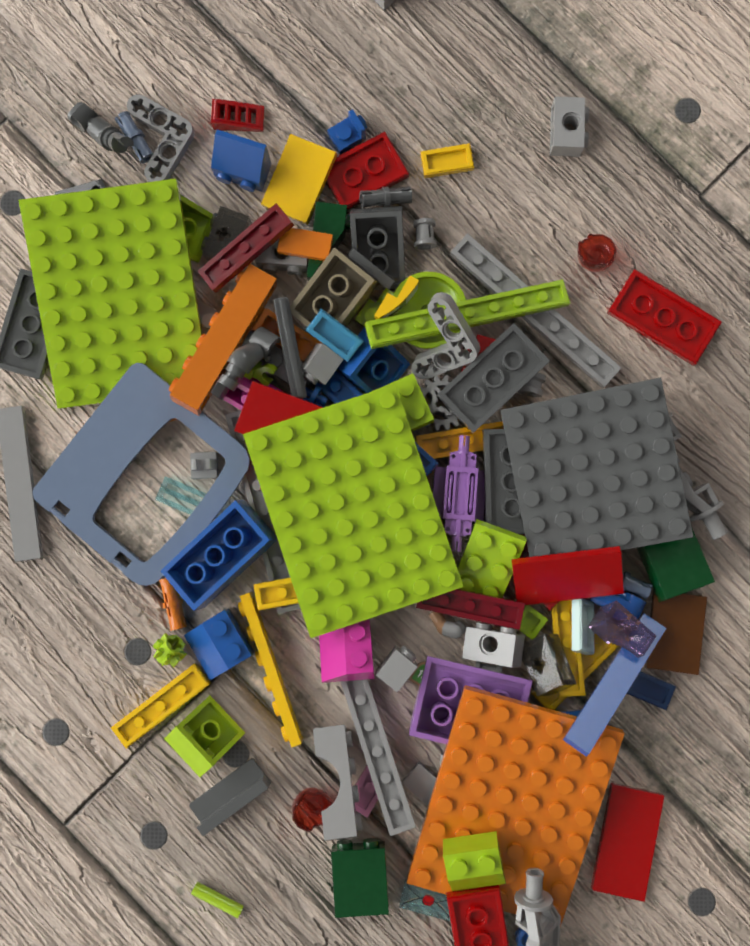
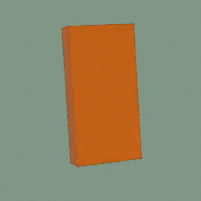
[277,228,333,261]

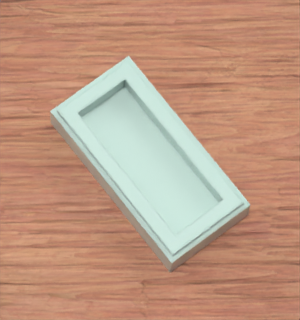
[572,599,594,655]

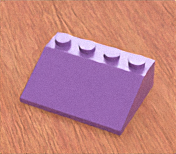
[409,656,532,744]

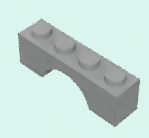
[313,725,363,841]

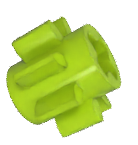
[152,633,187,667]

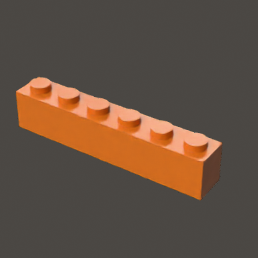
[169,264,277,416]

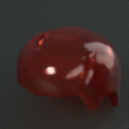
[577,234,617,272]
[292,787,332,832]

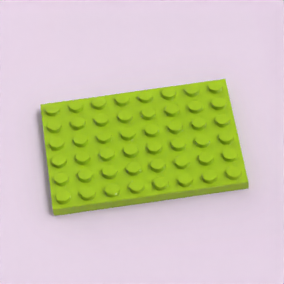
[18,179,202,409]
[243,384,463,638]

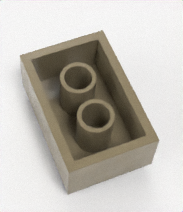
[290,248,380,327]

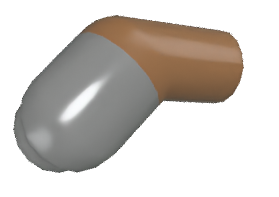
[428,611,466,639]

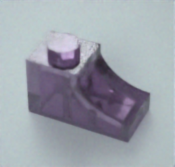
[588,600,656,658]

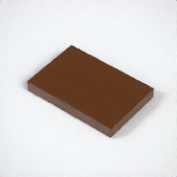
[644,589,707,675]

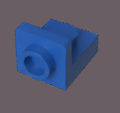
[327,109,367,155]

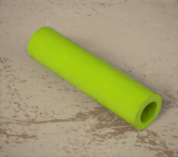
[191,881,244,919]

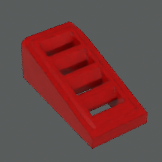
[211,99,265,132]

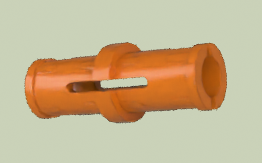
[159,578,187,631]

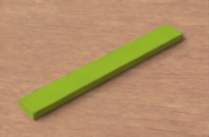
[365,279,570,349]

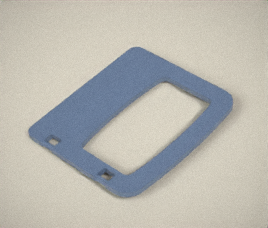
[33,363,251,586]

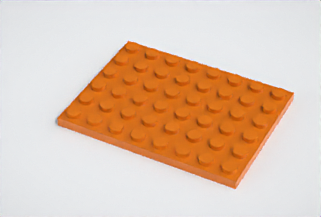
[406,685,625,927]

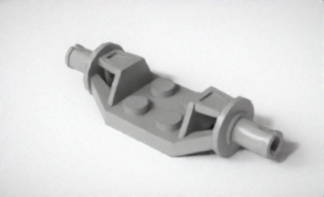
[669,412,728,540]
[514,868,561,946]

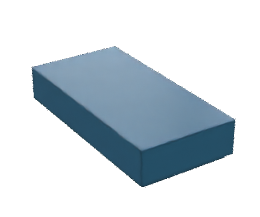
[306,308,364,362]

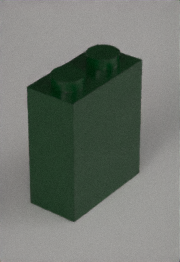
[637,526,715,602]
[331,838,389,918]

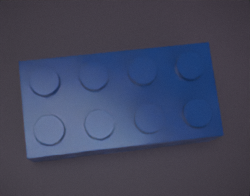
[160,500,278,611]

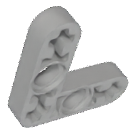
[127,94,195,182]
[411,292,480,379]

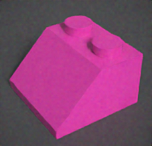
[319,619,374,683]

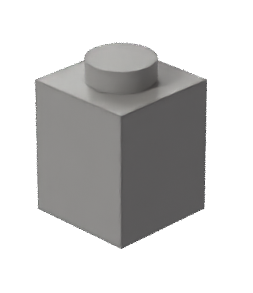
[301,343,343,385]

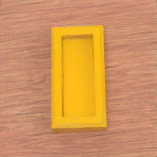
[420,143,474,179]

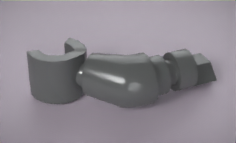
[67,102,134,153]
[210,327,281,400]

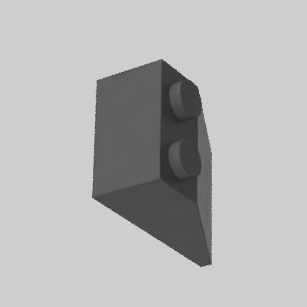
[350,206,405,290]

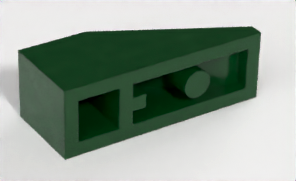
[307,202,351,282]

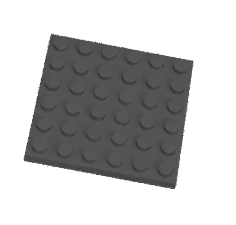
[501,377,693,557]

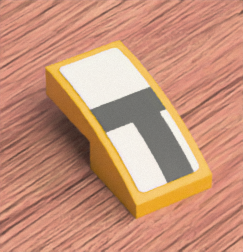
[374,275,419,320]

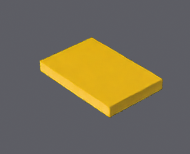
[261,134,337,225]

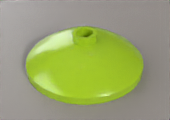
[393,272,466,349]

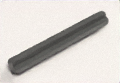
[274,297,307,399]

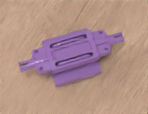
[433,435,484,552]

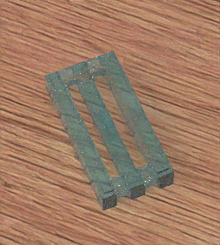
[155,476,207,515]

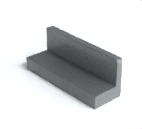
[189,758,271,836]

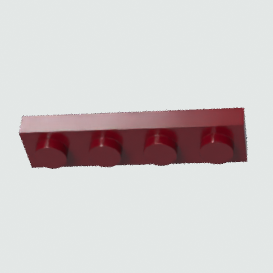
[197,203,294,293]
[416,589,525,630]

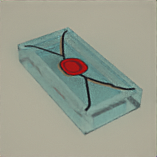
[399,878,450,921]

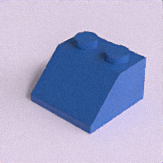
[211,129,272,192]
[336,327,410,394]
[184,608,255,680]

